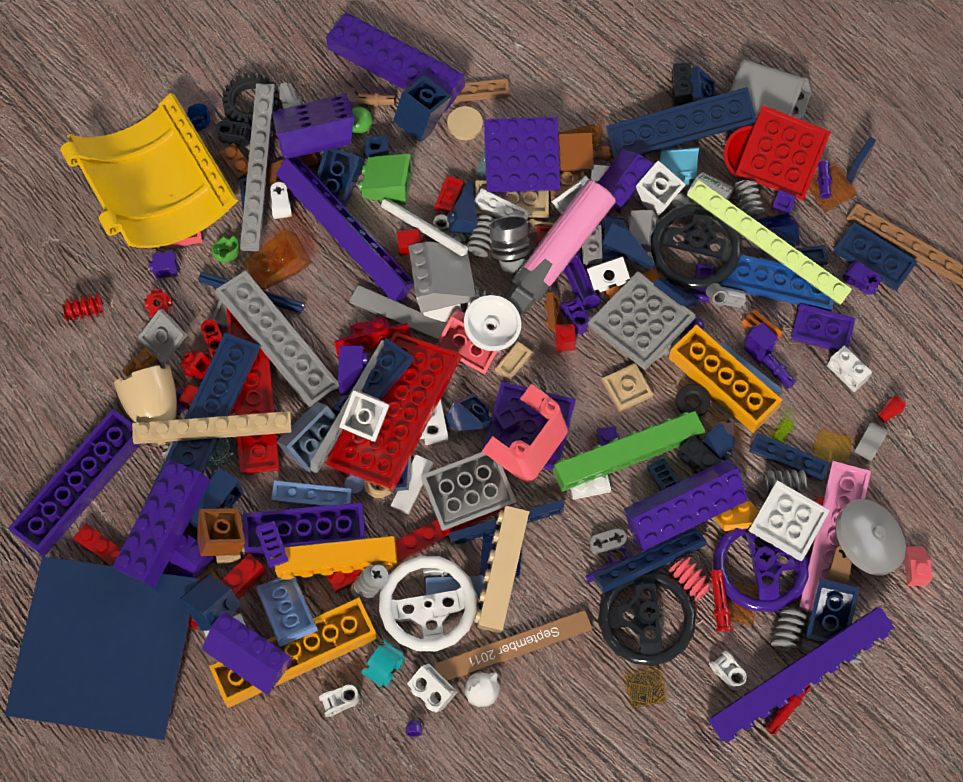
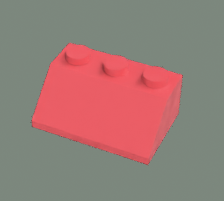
[436,309,498,375]

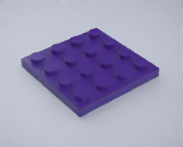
[484,117,560,193]
[482,381,576,471]

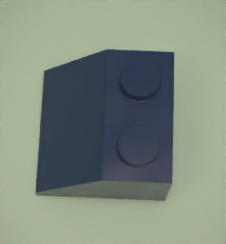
[180,574,241,631]

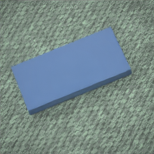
[256,576,318,647]

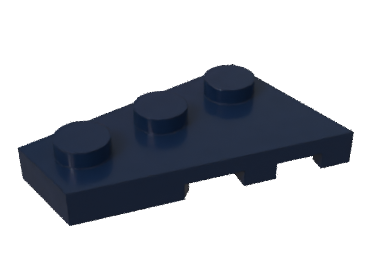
[362,338,415,400]

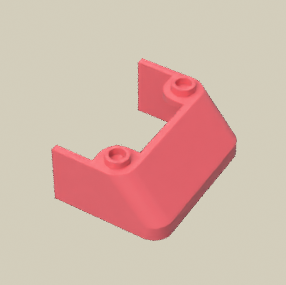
[482,384,568,483]

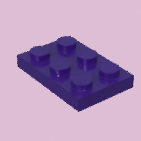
[791,304,855,352]

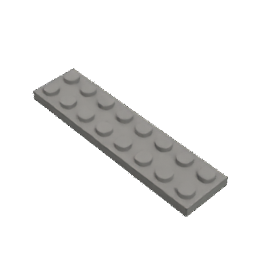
[215,271,339,408]

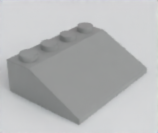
[409,242,476,313]
[421,452,516,531]

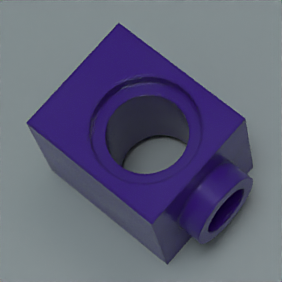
[149,251,178,279]

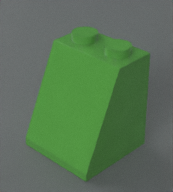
[359,154,412,204]

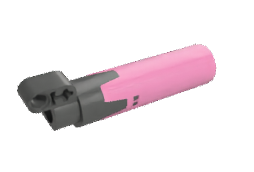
[503,180,616,315]

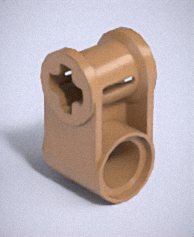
[827,545,852,585]

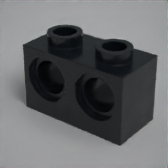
[671,63,693,106]

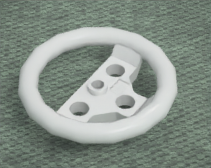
[379,556,477,651]

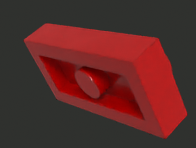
[434,176,464,213]

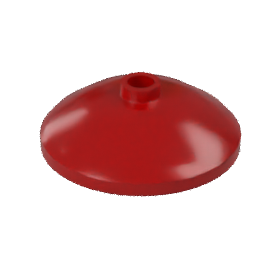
[723,126,753,181]

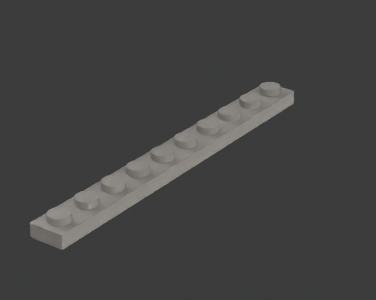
[240,84,275,251]

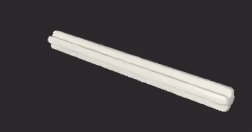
[381,198,468,256]

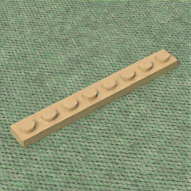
[132,411,292,444]

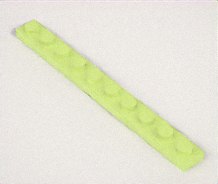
[687,180,852,305]

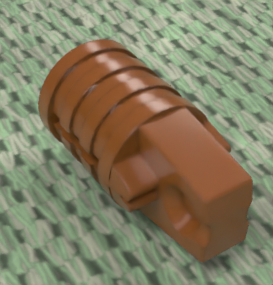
[122,347,157,377]

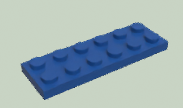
[721,255,839,311]

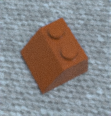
[197,508,245,556]

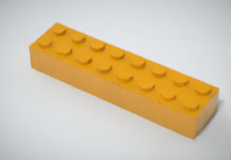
[209,598,377,708]

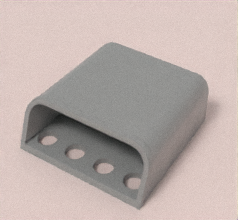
[729,60,812,131]

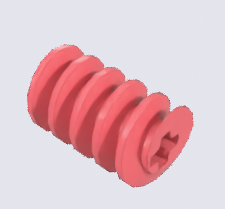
[669,557,712,602]

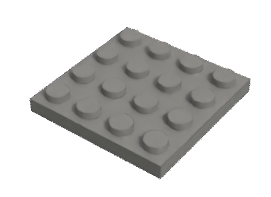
[588,272,695,370]

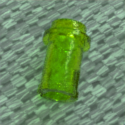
[772,419,794,443]

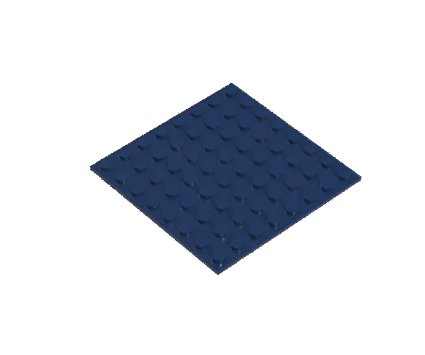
[5,556,198,740]

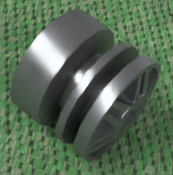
[489,216,531,260]

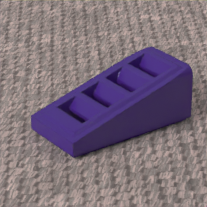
[256,521,289,568]

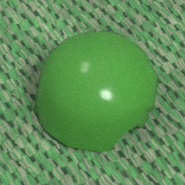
[352,107,373,134]
[211,236,240,263]

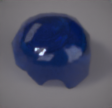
[187,103,211,131]

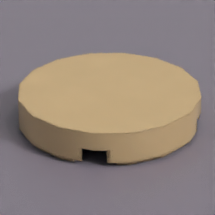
[447,106,483,141]

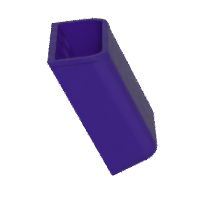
[272,93,354,159]

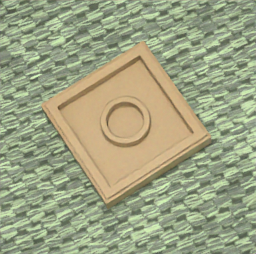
[601,363,653,412]

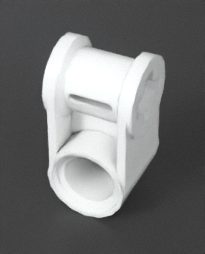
[270,182,292,219]
[709,650,747,691]
[319,685,360,717]

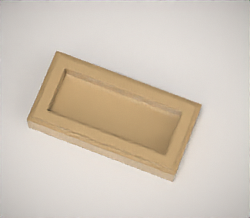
[495,341,533,382]

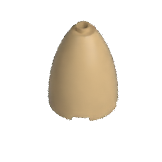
[114,365,177,446]

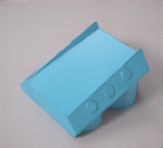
[660,147,699,185]

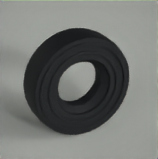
[676,384,711,418]

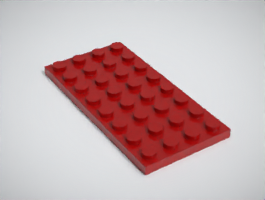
[325,332,462,491]

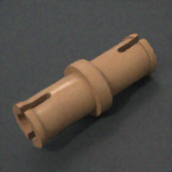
[358,92,394,107]

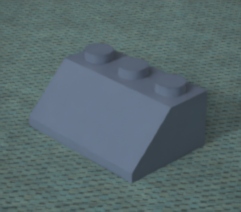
[276,402,343,473]

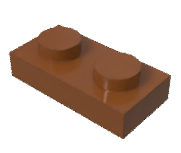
[219,143,248,181]
[544,292,562,332]

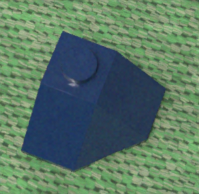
[444,393,493,431]
[703,418,735,461]

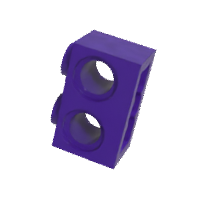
[743,322,778,364]

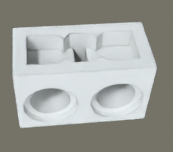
[827,346,872,392]
[420,400,448,445]
[407,664,458,712]

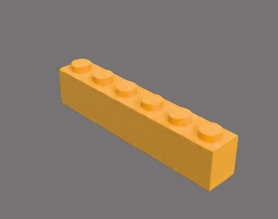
[275,536,398,580]

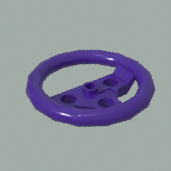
[713,525,809,612]

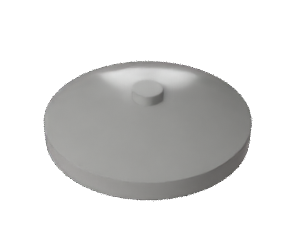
[836,499,906,576]

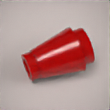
[877,395,906,423]

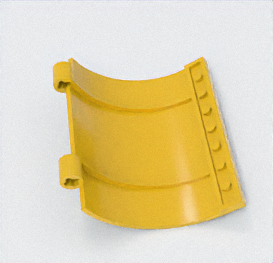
[60,93,238,248]

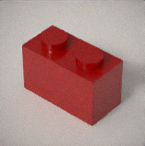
[221,553,266,600]

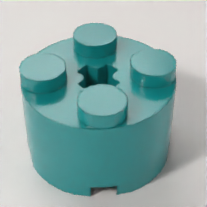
[361,640,406,687]

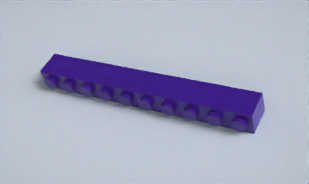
[276,157,414,301]
[707,606,895,742]

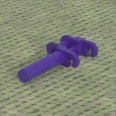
[585,545,631,583]

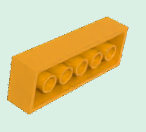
[669,325,782,434]

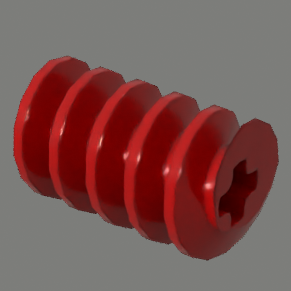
[62,292,105,322]

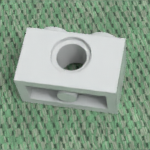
[587,256,630,292]

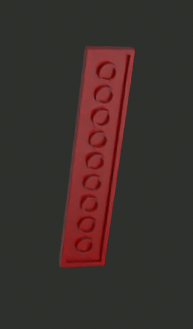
[226,290,280,475]

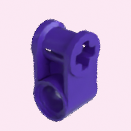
[843,261,881,295]
[560,296,589,334]

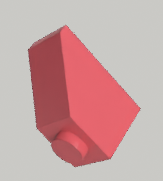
[904,546,932,586]

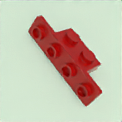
[334,317,411,357]

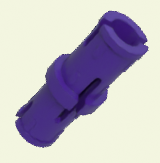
[817,161,832,199]
[762,353,797,389]

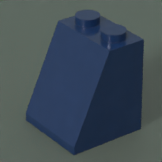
[393,75,452,143]

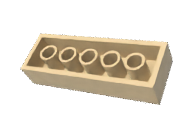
[474,506,529,633]

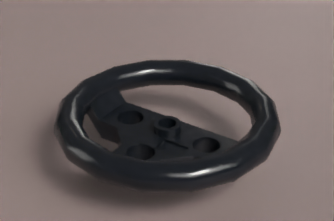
[651,204,742,290]
[598,571,696,666]

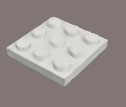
[749,481,830,561]

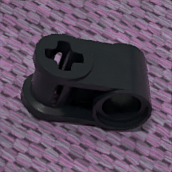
[217,120,252,146]

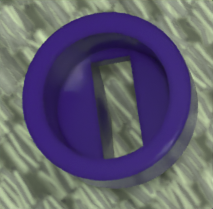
[406,720,422,737]

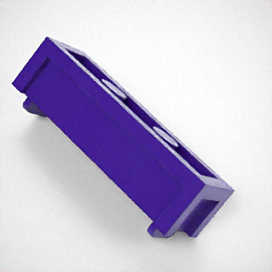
[564,252,600,310]

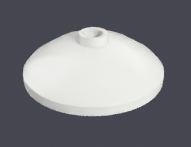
[464,295,521,351]

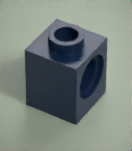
[362,135,389,158]

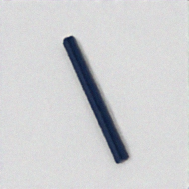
[198,272,305,313]

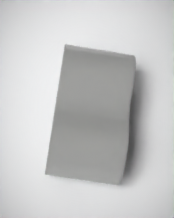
[854,422,888,461]

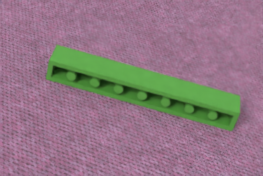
[552,411,705,492]

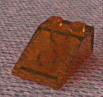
[243,229,312,290]

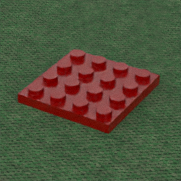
[735,105,831,201]

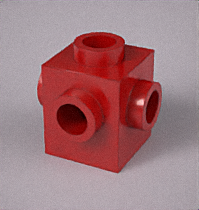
[144,289,173,317]
[180,350,211,379]

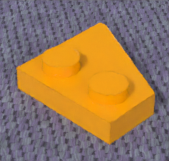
[714,498,759,531]

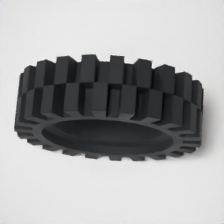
[222,73,279,126]

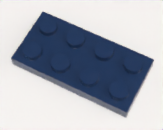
[833,222,918,292]

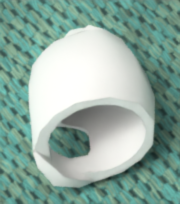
[464,673,500,707]

